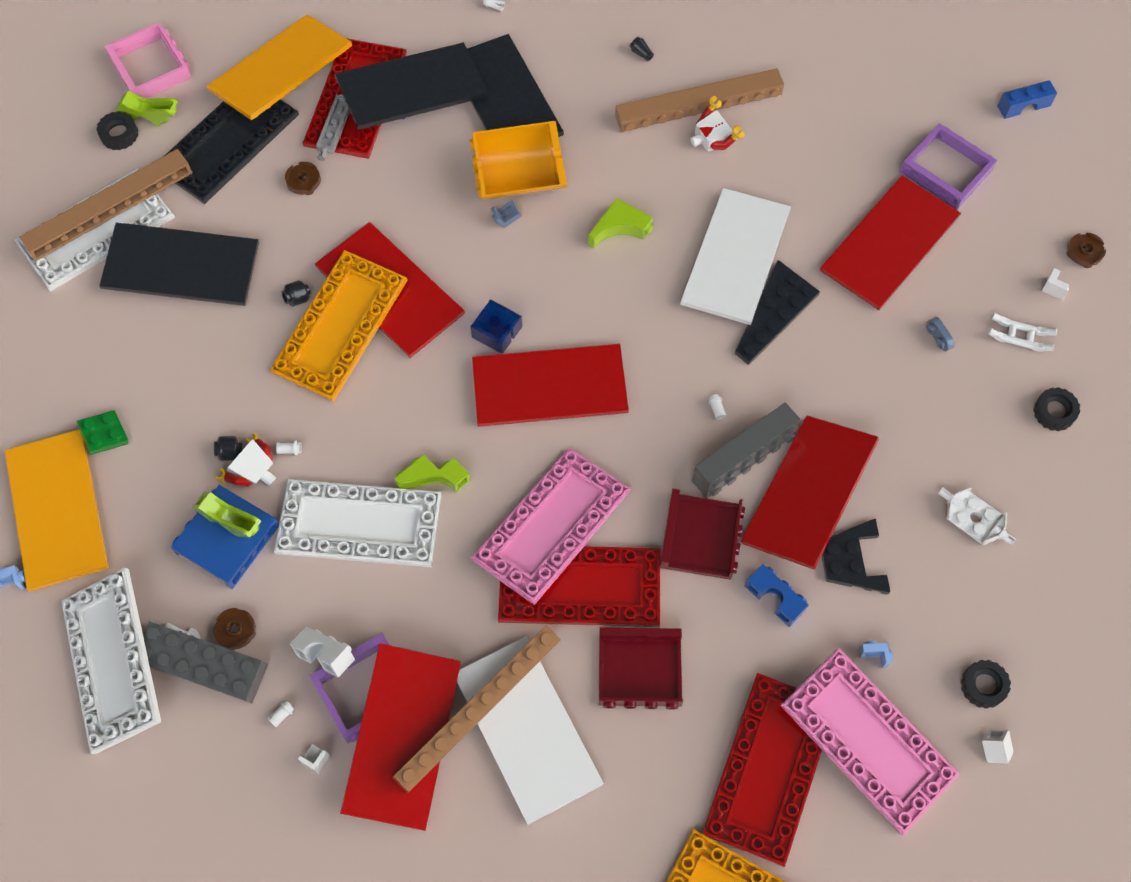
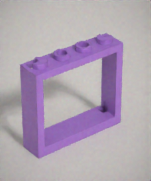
[900,123,997,210]
[309,633,389,743]

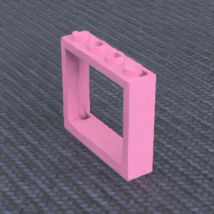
[104,22,191,98]

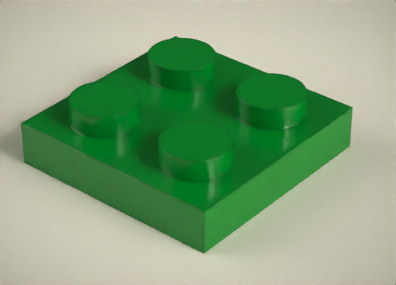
[77,410,128,455]

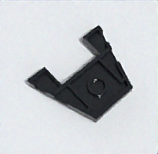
[822,519,891,595]

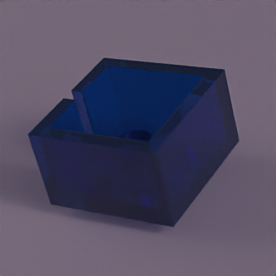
[470,299,522,354]

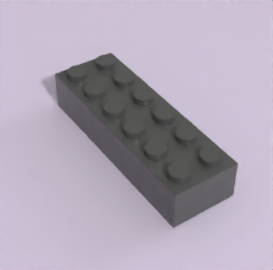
[692,402,800,499]
[143,621,268,703]

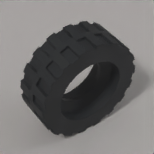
[96,111,138,150]
[1033,387,1080,431]
[960,660,1011,709]

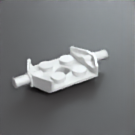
[938,487,1016,546]

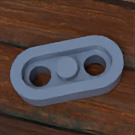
[926,317,954,351]

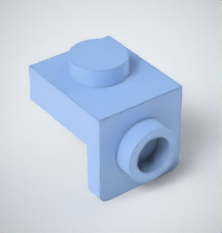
[0,565,26,590]
[859,641,892,668]

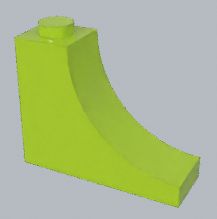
[588,198,654,249]

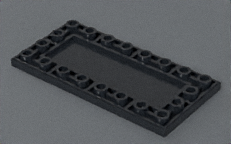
[467,34,564,137]
[335,42,488,130]
[163,99,299,204]
[99,222,259,306]

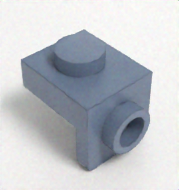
[491,200,522,227]

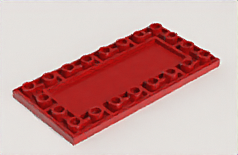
[303,38,407,159]
[820,175,961,310]
[315,222,465,358]
[472,344,629,427]
[741,415,879,570]
[498,546,660,627]
[340,643,461,831]
[702,673,822,867]

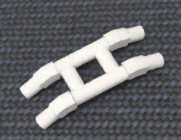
[987,312,1057,352]

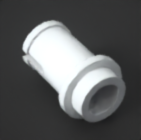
[483,0,505,12]
[708,394,727,420]
[276,440,302,455]
[268,700,295,728]

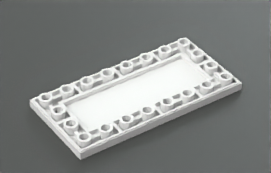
[14,168,175,292]
[680,188,791,325]
[274,479,442,567]
[61,568,161,754]
[457,636,604,825]

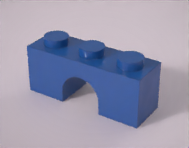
[997,80,1057,119]
[745,564,809,627]

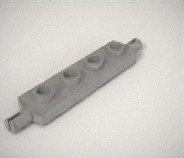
[316,94,350,161]

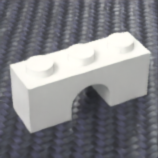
[290,626,355,678]

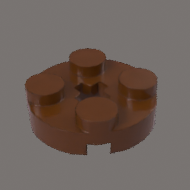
[285,162,321,195]
[1066,233,1106,268]
[213,608,256,650]

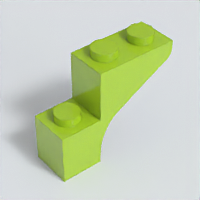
[116,90,178,127]
[394,454,470,492]
[192,492,261,538]

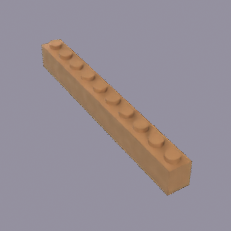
[615,68,784,132]
[19,149,192,262]
[392,625,561,793]

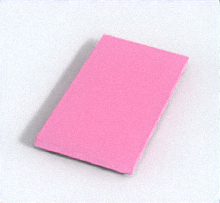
[471,447,631,605]
[780,648,959,835]

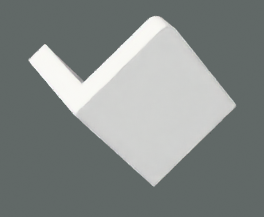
[1042,268,1069,300]
[982,729,1013,764]
[298,744,331,775]

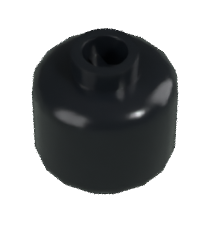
[281,280,310,307]
[214,436,242,461]

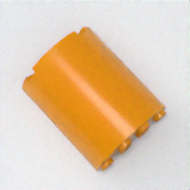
[469,121,567,200]

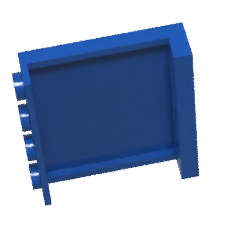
[170,484,279,589]

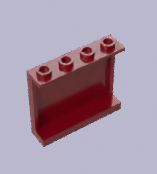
[660,488,745,580]
[599,627,683,710]

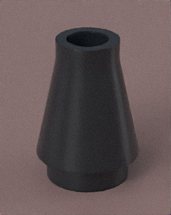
[630,37,654,62]

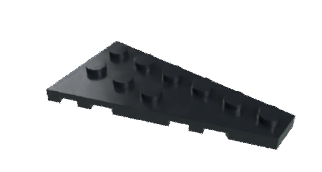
[735,260,820,365]

